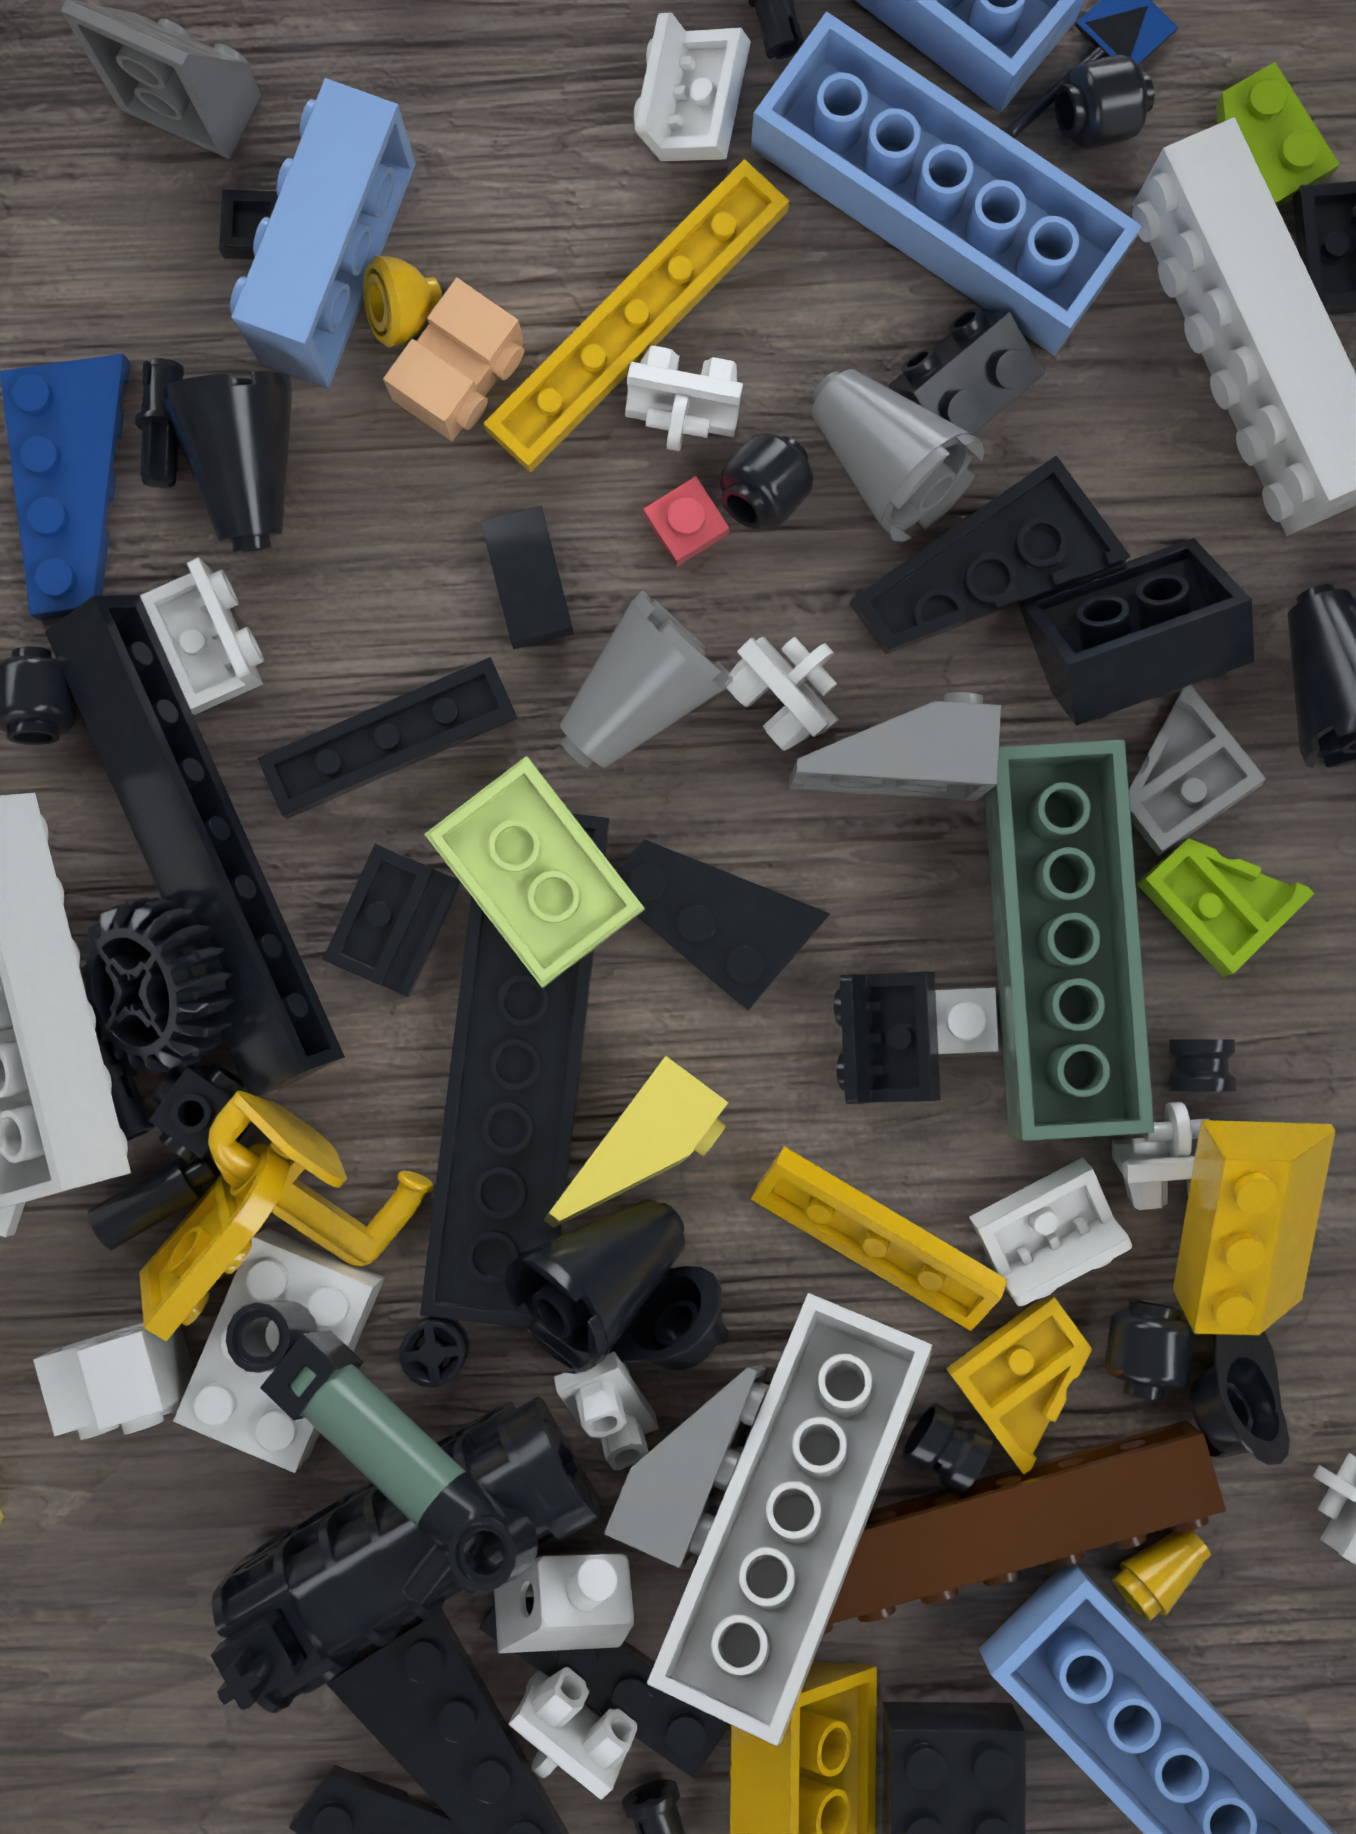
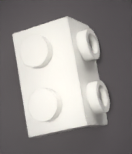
[634,13,751,161]
[140,557,264,715]
[969,1157,1132,1306]

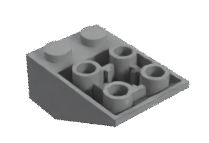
[604,1365,769,1568]

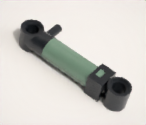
[225,1301,538,1603]

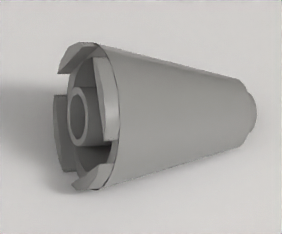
[811,369,985,542]
[559,591,733,768]

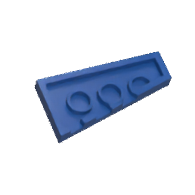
[0,354,130,620]

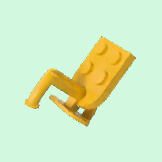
[139,1090,434,1341]

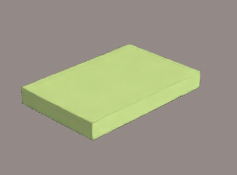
[424,756,645,988]

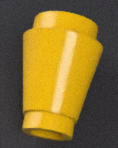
[1112,1530,1211,1622]

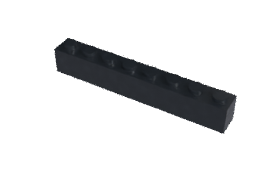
[45,595,345,1096]

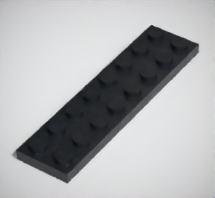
[420,813,610,1328]

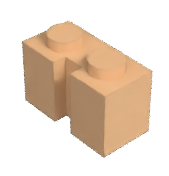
[383,277,524,442]

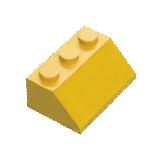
[1173,1120,1336,1335]
[730,1662,877,1834]

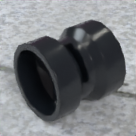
[902,1402,993,1495]

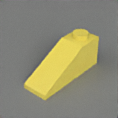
[544,1056,728,1228]

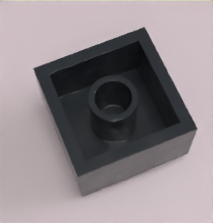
[882,1702,1026,1834]

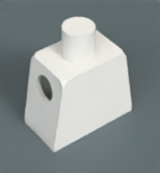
[494,1554,634,1653]

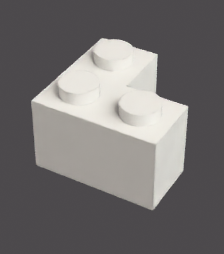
[33,1322,194,1440]

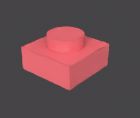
[643,476,730,567]

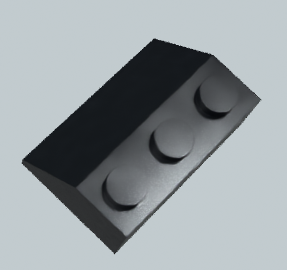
[1019,538,1255,726]

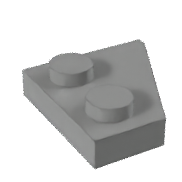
[1129,685,1266,857]

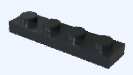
[257,657,518,819]
[479,1597,730,1779]

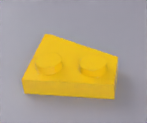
[946,1294,1092,1475]

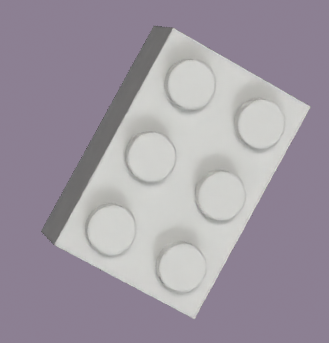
[173,1228,385,1473]

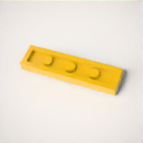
[751,1146,1008,1331]

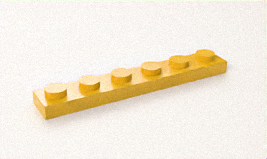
[483,159,789,473]

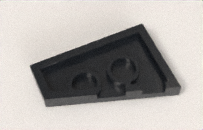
[617,839,830,1011]
[289,1765,464,1834]

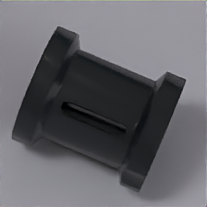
[621,1779,686,1834]

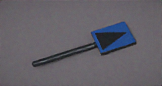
[1005,0,1178,138]

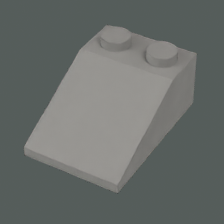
[61,0,261,159]
[789,692,1001,801]

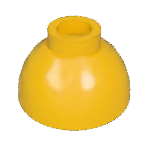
[363,256,442,348]

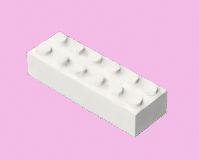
[1132,117,1356,536]
[0,793,131,1209]
[647,1293,932,1746]

